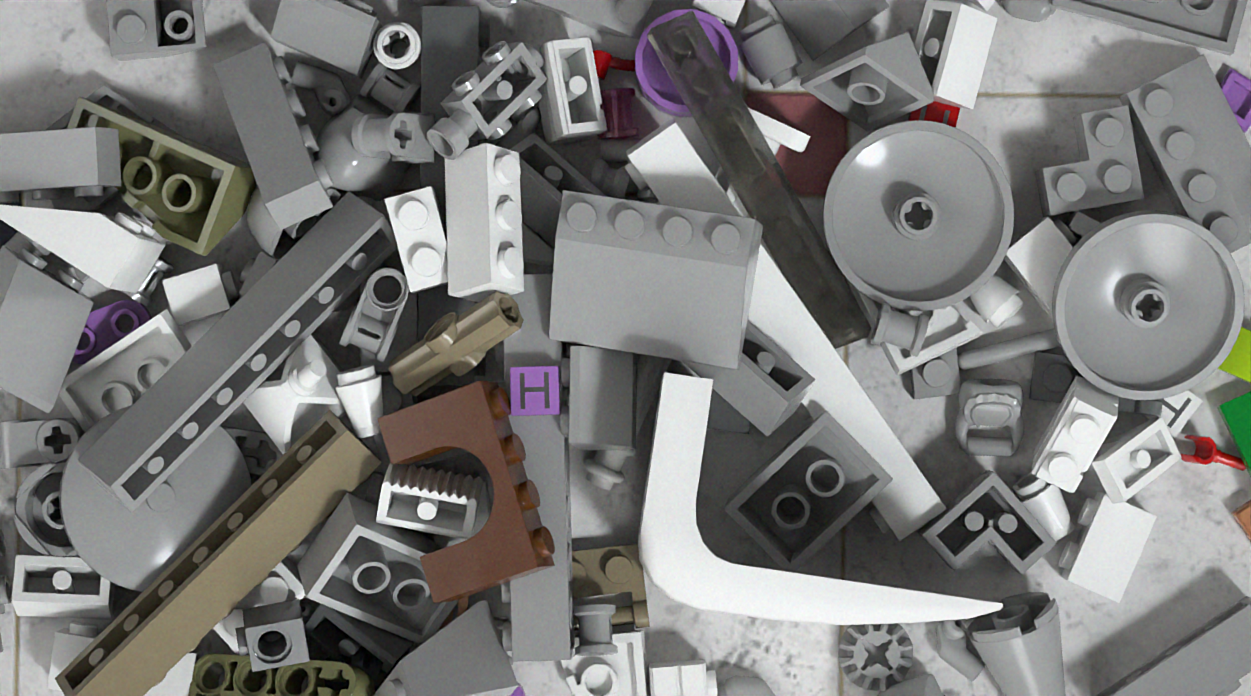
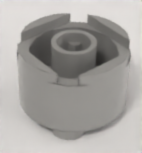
[15,461,78,557]

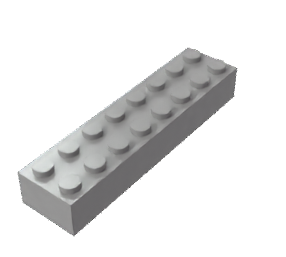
[495,273,575,662]

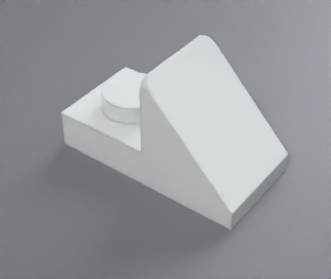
[1092,417,1182,504]

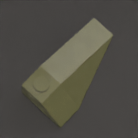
[67,97,257,256]

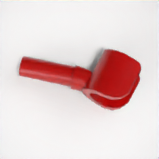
[593,50,635,80]
[1180,435,1246,471]

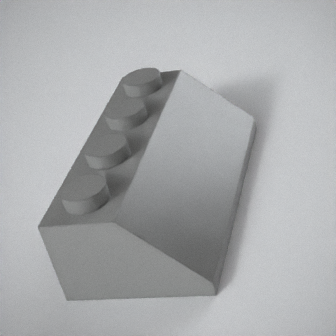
[1119,54,1251,254]

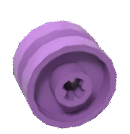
[635,9,738,118]

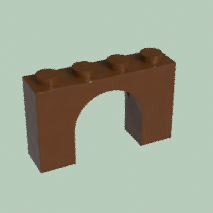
[377,380,555,603]

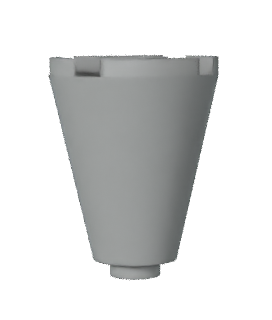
[965,592,1066,696]

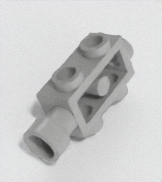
[427,41,548,160]

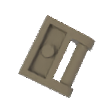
[572,543,650,631]

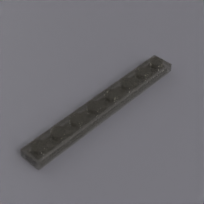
[647,10,871,349]

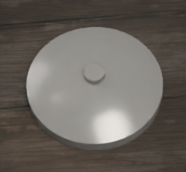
[823,120,1014,311]
[1052,210,1245,400]
[59,405,252,592]

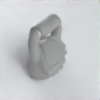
[955,379,1024,456]

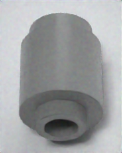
[739,15,803,89]

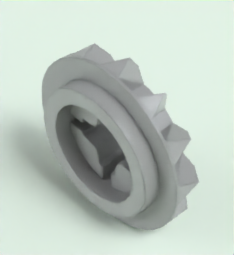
[838,623,913,691]

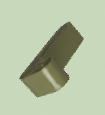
[188,653,376,696]

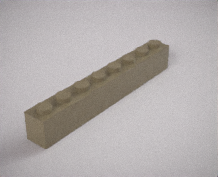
[54,410,382,696]

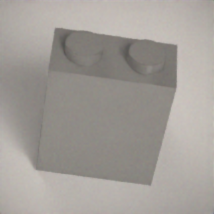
[0,245,94,414]
[373,600,519,696]

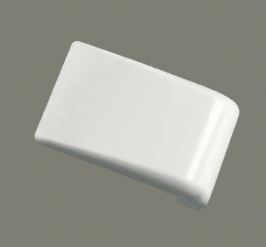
[638,372,1003,625]

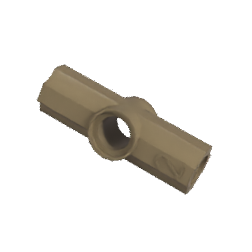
[388,291,524,396]

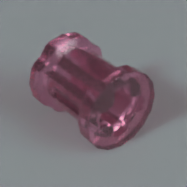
[598,88,639,140]

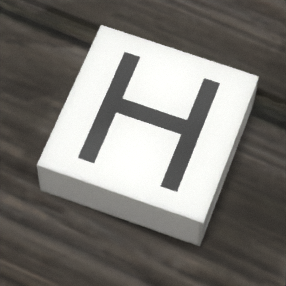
[1141,390,1203,438]

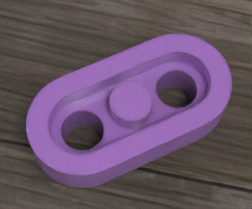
[72,300,152,364]

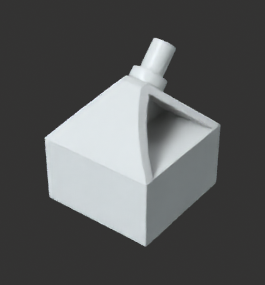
[243,331,346,455]

